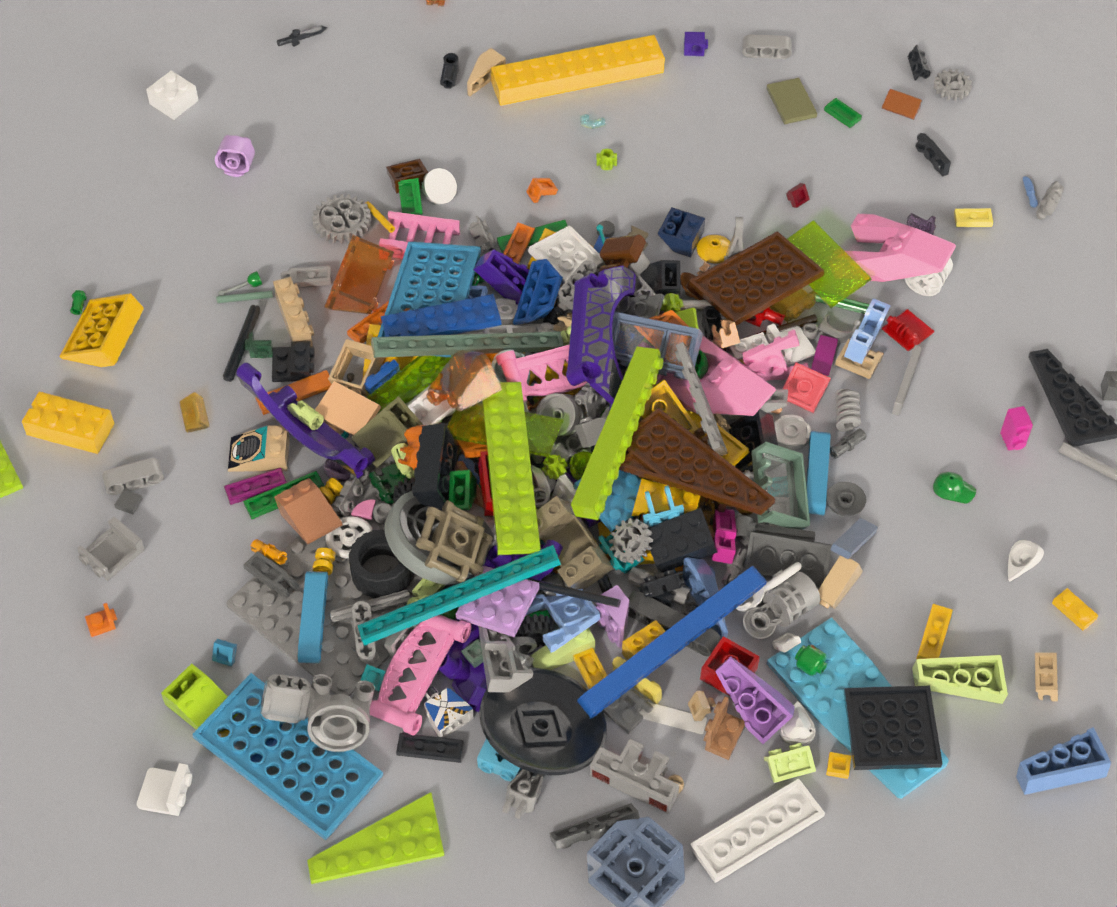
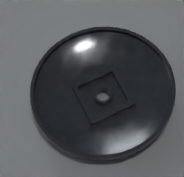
[479,668,607,775]

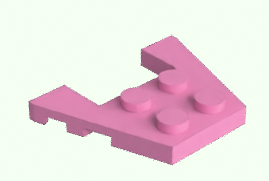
[742,330,809,381]

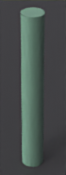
[216,290,273,303]

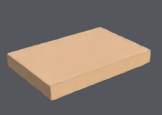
[315,381,381,436]

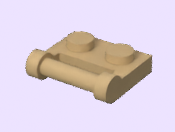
[835,339,884,379]

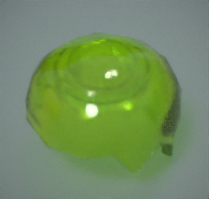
[570,451,592,481]

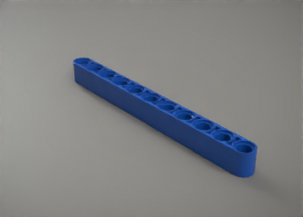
[577,566,767,718]

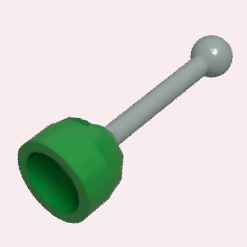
[218,271,263,296]

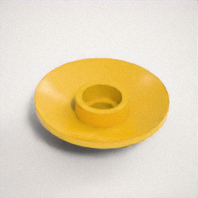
[697,235,730,264]

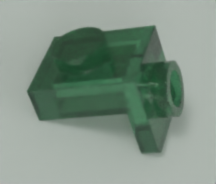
[245,332,273,358]

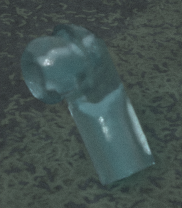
[580,114,606,129]

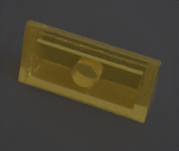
[179,392,210,433]

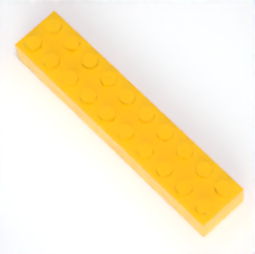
[491,35,665,106]

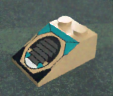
[228,425,290,472]

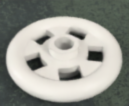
[325,516,373,558]
[764,562,802,594]

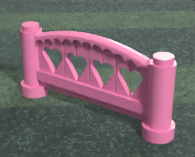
[496,345,587,402]
[370,615,471,735]

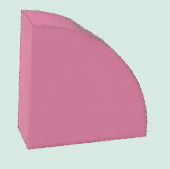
[351,500,376,520]

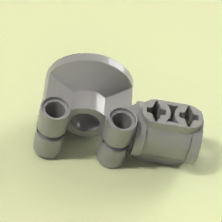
[260,674,375,752]

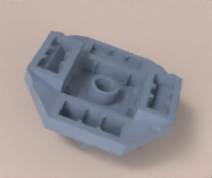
[587,817,685,907]

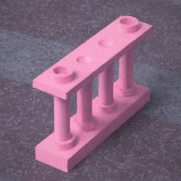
[379,211,460,260]

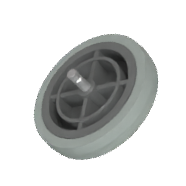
[385,491,488,585]

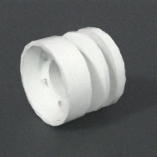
[905,258,953,296]

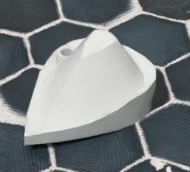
[531,465,556,497]
[1008,540,1044,581]
[780,701,816,745]

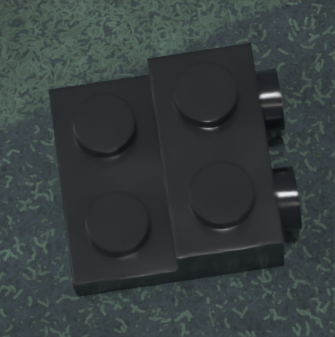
[272,341,315,382]

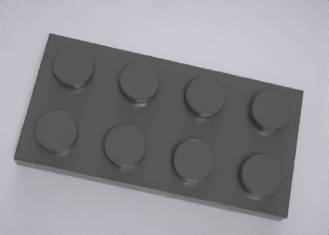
[744,531,832,585]

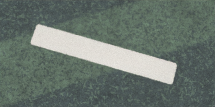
[586,686,707,734]

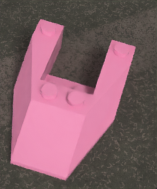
[828,214,956,282]
[653,336,776,416]

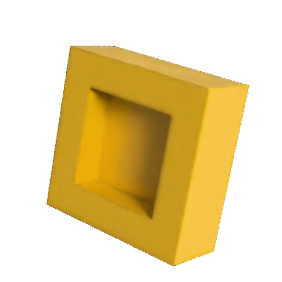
[826,752,851,779]

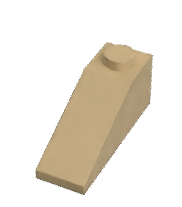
[467,48,506,96]

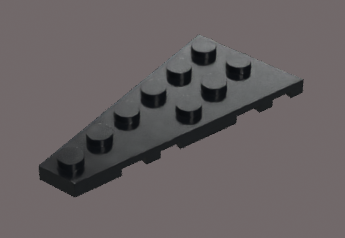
[1028,349,1117,447]

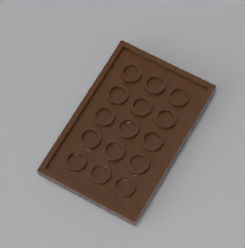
[689,231,824,326]

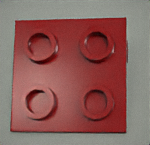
[881,309,935,352]

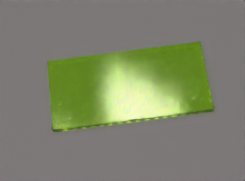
[787,220,872,308]
[448,400,564,457]

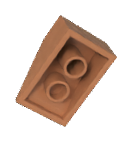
[274,478,343,544]

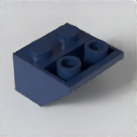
[658,207,705,258]

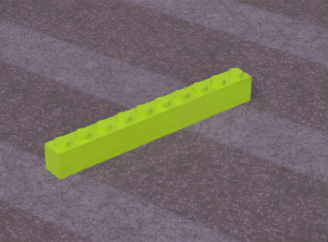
[571,346,663,520]

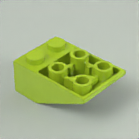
[161,663,239,734]

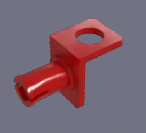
[746,307,785,327]

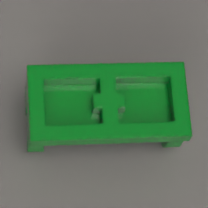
[398,178,423,216]

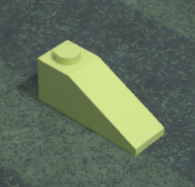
[530,628,595,670]

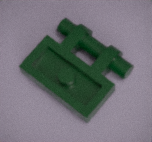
[369,463,411,505]

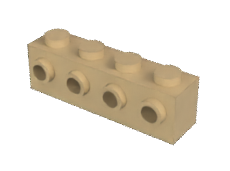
[273,277,314,346]

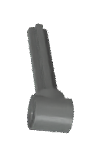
[735,516,815,541]

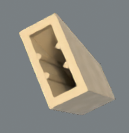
[818,555,863,609]

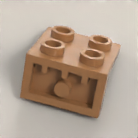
[703,696,745,760]

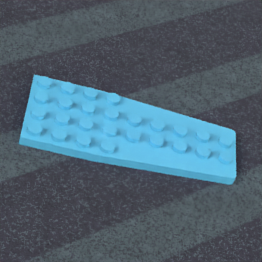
[766,617,949,799]

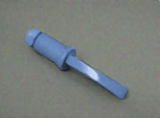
[1023,176,1038,208]

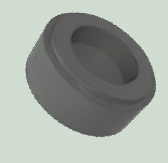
[597,221,615,238]

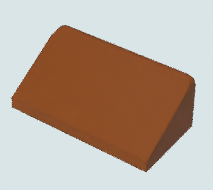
[882,89,922,120]

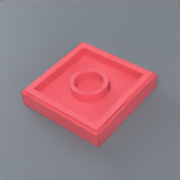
[782,363,831,414]

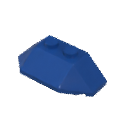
[513,259,563,325]

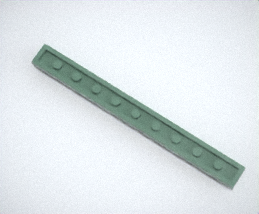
[371,331,564,358]

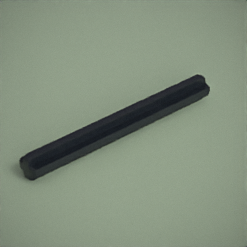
[223,305,260,382]

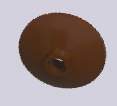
[680,272,705,300]

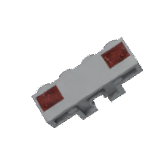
[590,739,679,814]

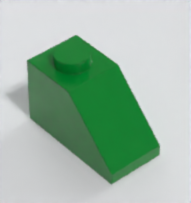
[449,470,477,510]

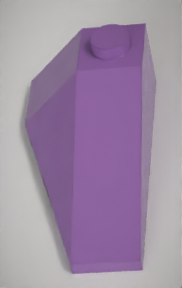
[715,656,795,744]

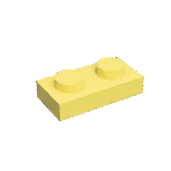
[954,208,993,227]

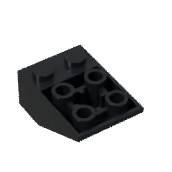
[625,260,680,299]

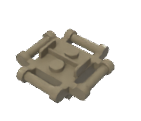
[416,500,493,583]

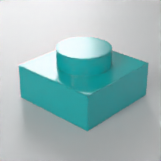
[360,664,386,692]

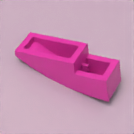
[712,509,737,564]

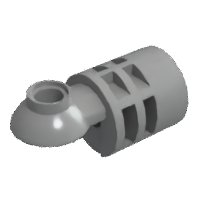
[743,572,820,639]

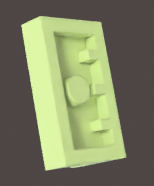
[764,743,816,783]

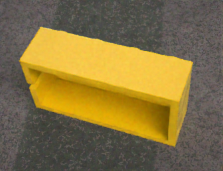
[22,391,114,454]

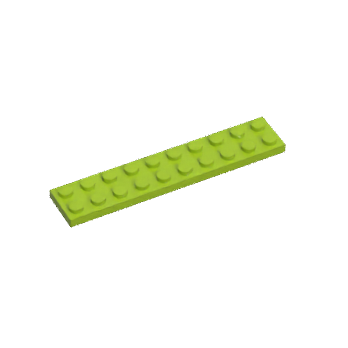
[481,382,540,555]

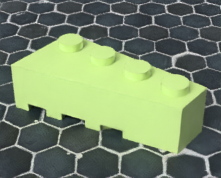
[912,655,1008,704]

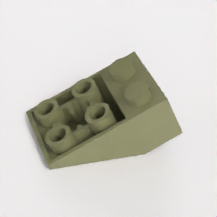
[351,396,423,468]

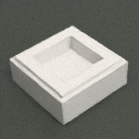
[772,632,801,653]

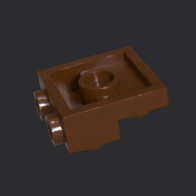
[386,159,428,194]

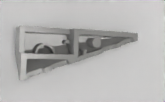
[478,626,533,692]

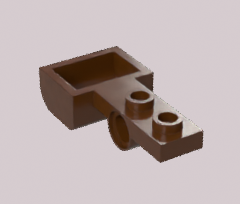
[599,234,646,272]

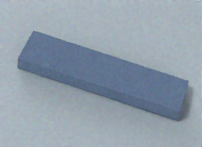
[830,518,878,559]

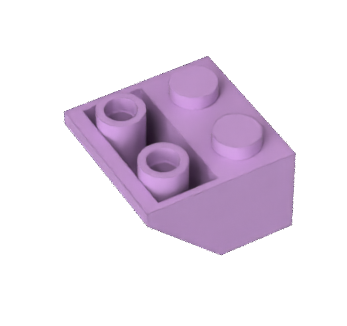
[596,585,629,648]

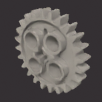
[312,194,371,244]

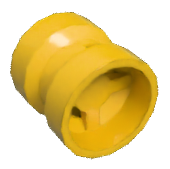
[319,478,343,505]
[312,548,336,575]

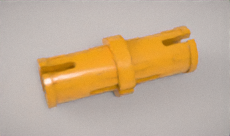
[251,539,287,565]

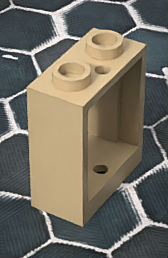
[328,339,385,397]

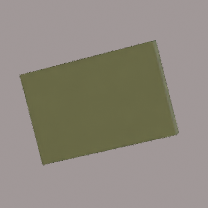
[766,78,817,124]

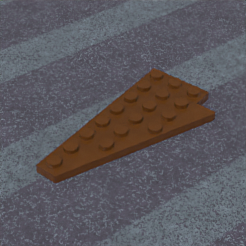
[619,408,775,515]

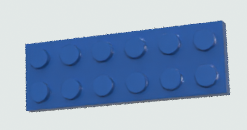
[381,294,502,337]

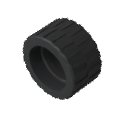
[349,529,412,598]

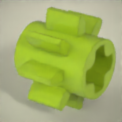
[596,149,617,170]
[660,293,684,313]
[541,455,568,480]

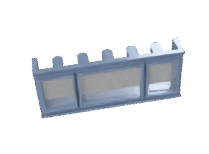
[612,312,703,379]

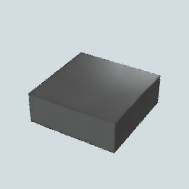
[114,489,143,514]

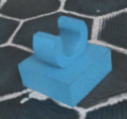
[212,639,237,666]

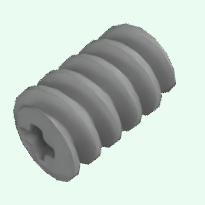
[835,389,861,432]

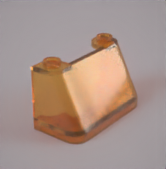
[324,235,395,314]
[426,350,502,411]

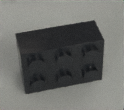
[648,508,718,573]

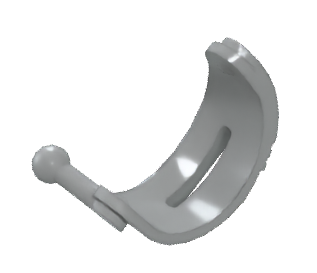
[818,314,860,344]

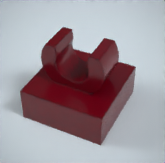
[786,183,810,208]

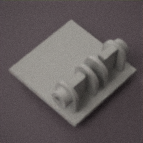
[575,382,610,419]

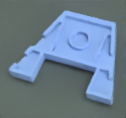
[526,589,600,653]

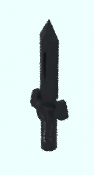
[277,26,327,47]

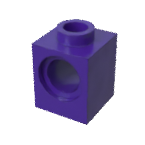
[684,32,708,56]

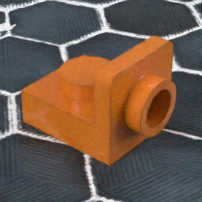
[526,178,558,203]
[85,603,117,637]

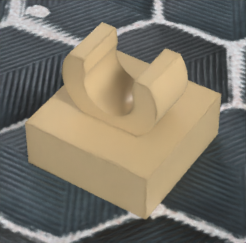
[688,691,716,721]

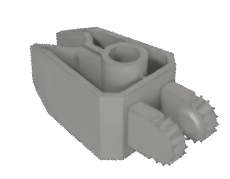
[502,769,544,819]

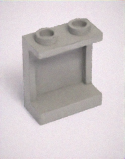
[77,517,145,581]

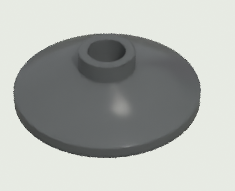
[826,482,866,516]

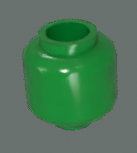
[795,645,828,676]

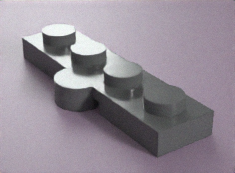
[549,803,640,849]

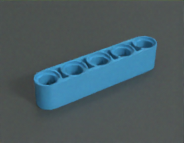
[806,431,831,515]
[298,571,328,663]

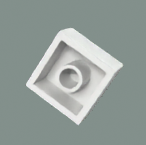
[146,71,199,120]

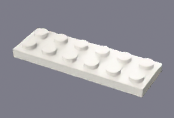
[689,779,825,883]

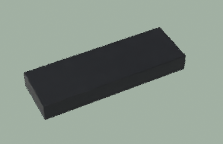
[396,733,464,763]

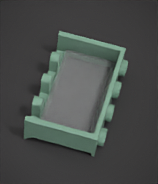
[752,442,810,530]

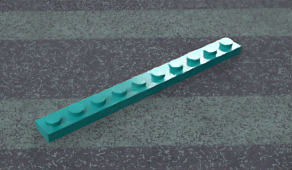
[358,545,561,646]

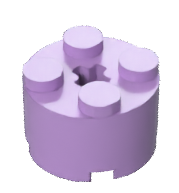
[215,135,255,177]

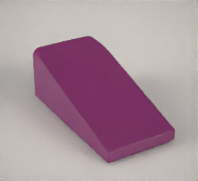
[811,335,838,376]

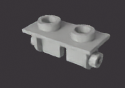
[469,216,496,253]
[332,477,364,517]

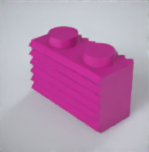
[1000,406,1033,450]

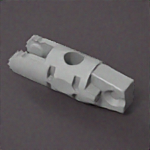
[1036,181,1064,220]

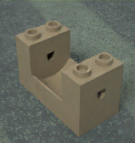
[536,496,614,591]

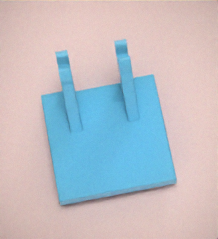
[643,486,684,527]

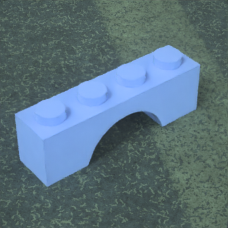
[844,298,891,364]

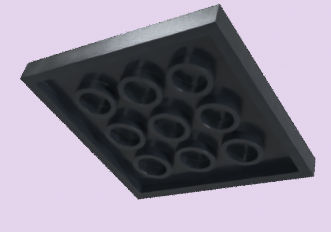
[843,685,943,770]

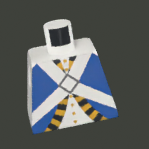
[424,686,474,738]

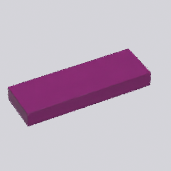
[224,468,287,505]

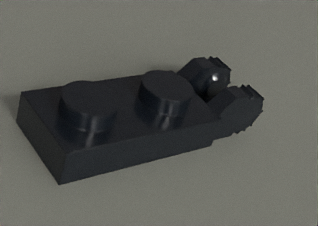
[915,133,951,177]

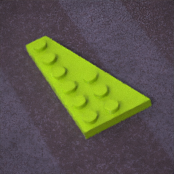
[307,792,444,884]

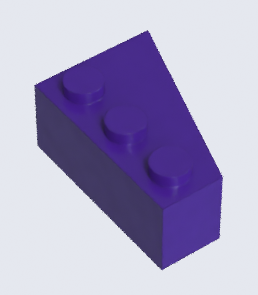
[473,249,529,304]

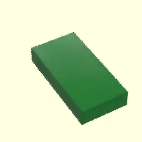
[824,98,862,128]

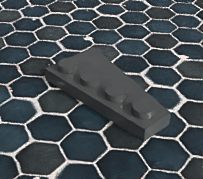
[612,294,664,328]

